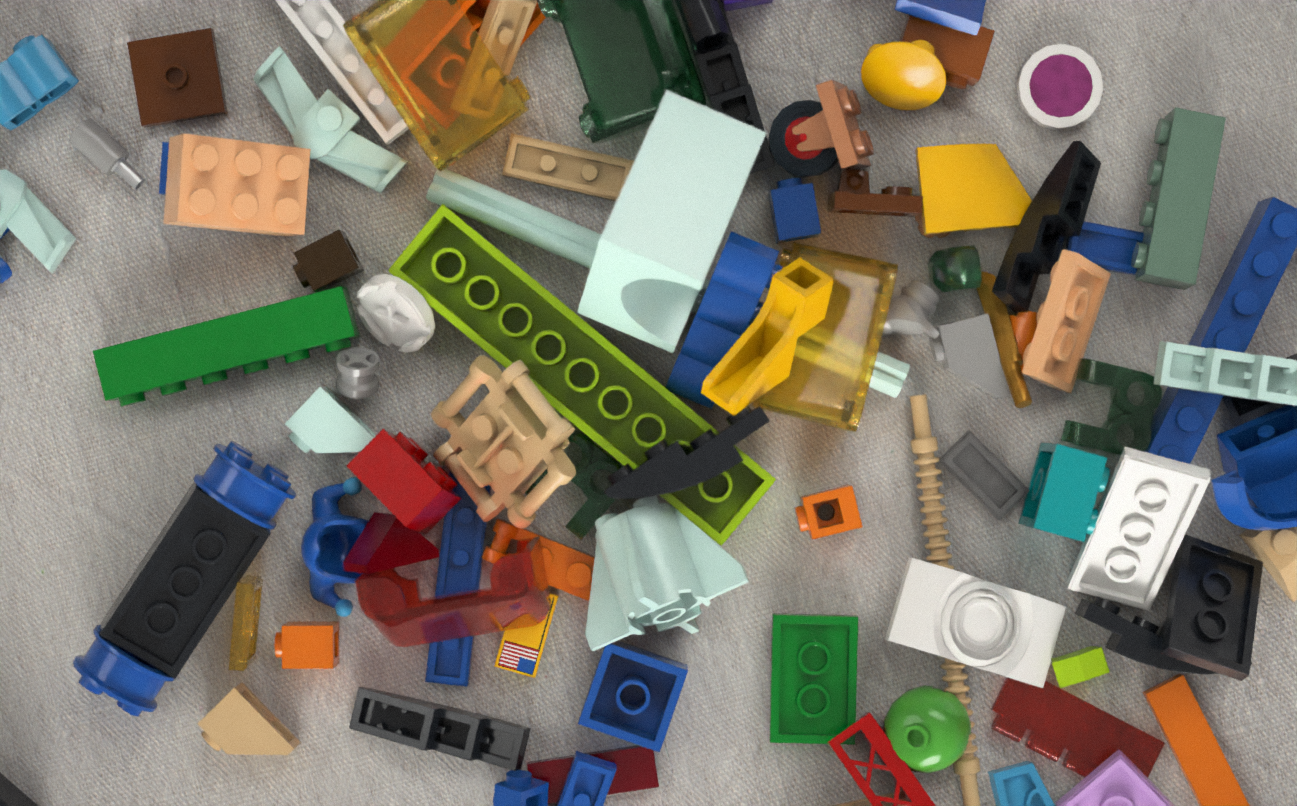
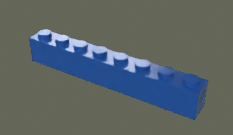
[1137,197,1297,464]

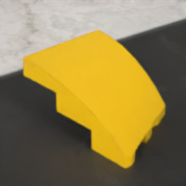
[915,144,1032,235]

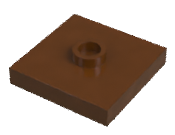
[127,28,228,128]

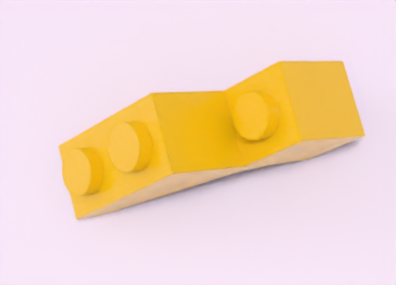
[701,258,834,416]

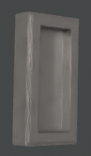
[939,431,1030,520]

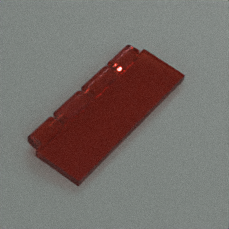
[991,678,1165,778]

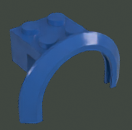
[1211,405,1297,531]

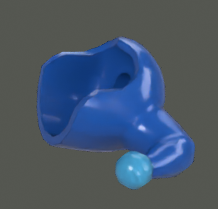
[301,477,369,617]

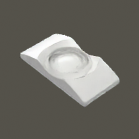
[885,557,1066,688]

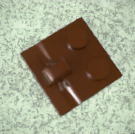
[827,169,923,217]

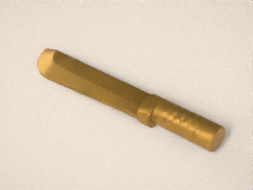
[972,271,1032,408]

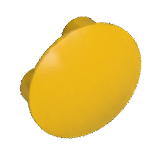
[861,40,946,111]

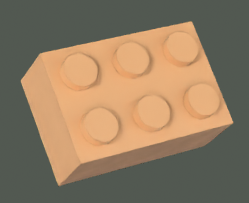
[163,133,310,237]

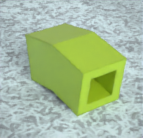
[1051,645,1110,688]

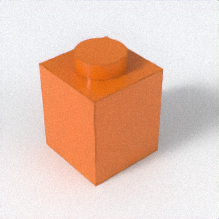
[275,621,339,669]

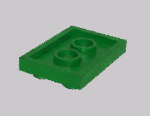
[769,613,858,745]

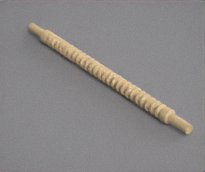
[909,394,981,806]

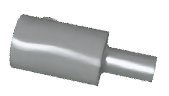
[69,118,145,190]

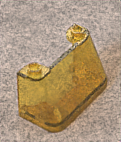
[343,0,532,172]
[750,242,898,432]

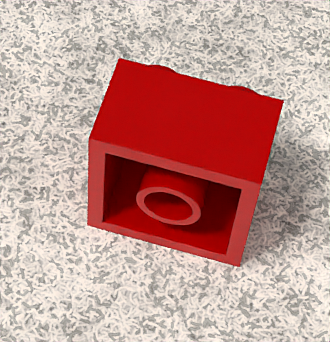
[347,429,462,535]

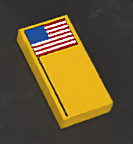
[494,584,559,678]

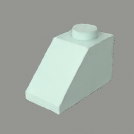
[285,386,377,453]

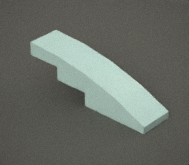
[1153,341,1297,406]

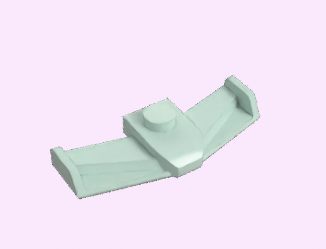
[253,46,409,193]
[0,169,76,274]

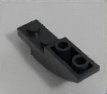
[604,406,770,499]
[1075,596,1252,675]

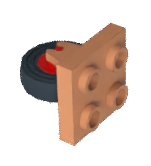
[769,80,874,177]

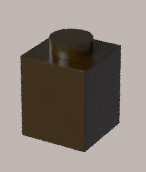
[293,229,364,292]

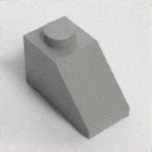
[929,313,1010,399]

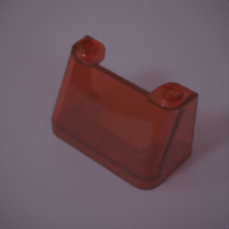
[355,536,551,647]

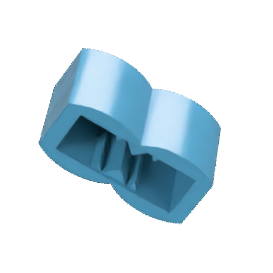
[0,34,79,131]

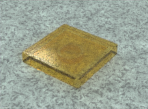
[228,575,263,671]

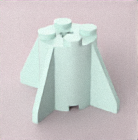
[585,496,749,651]

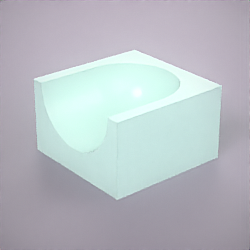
[577,90,767,353]

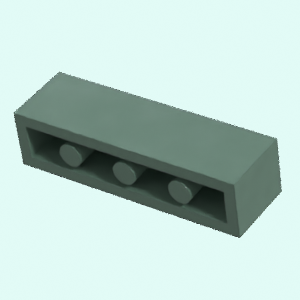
[1131,107,1226,290]

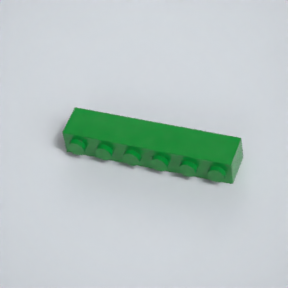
[93,286,360,407]

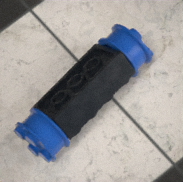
[73,441,297,716]

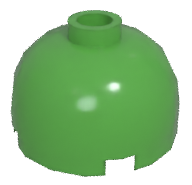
[883,685,971,774]

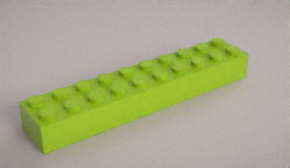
[388,204,777,546]

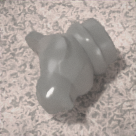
[868,280,940,339]

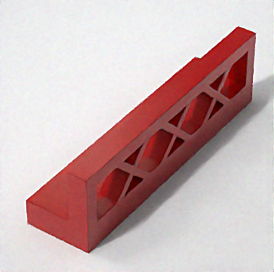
[828,712,936,806]

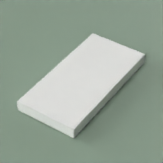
[1067,447,1211,611]

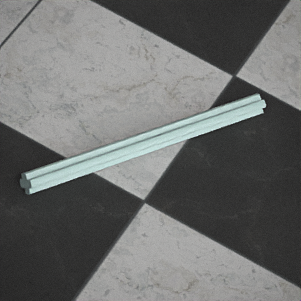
[426,166,910,398]

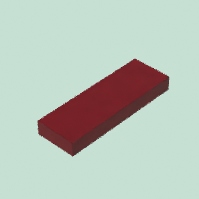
[527,745,659,804]

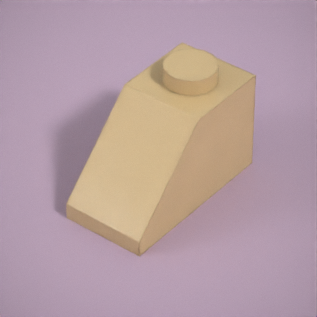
[1239,526,1297,602]
[197,682,301,755]

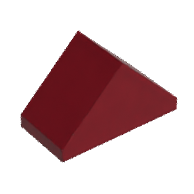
[343,512,439,574]

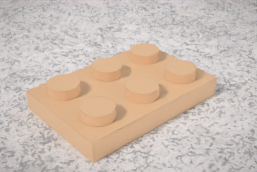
[1022,249,1111,394]

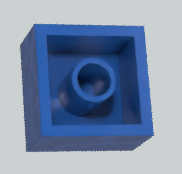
[578,641,688,752]

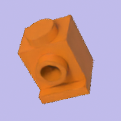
[794,484,863,540]

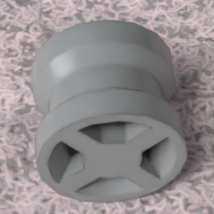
[336,347,379,399]

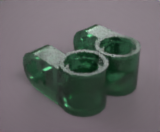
[1060,358,1162,456]
[525,430,623,540]

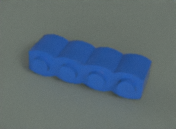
[665,231,783,409]

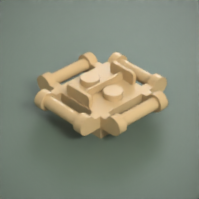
[431,355,576,529]

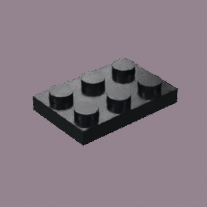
[1161,535,1263,681]

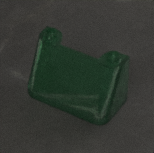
[537,0,706,144]

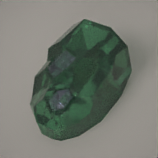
[928,245,981,293]

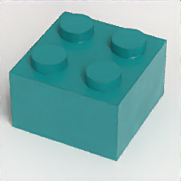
[1018,442,1110,542]

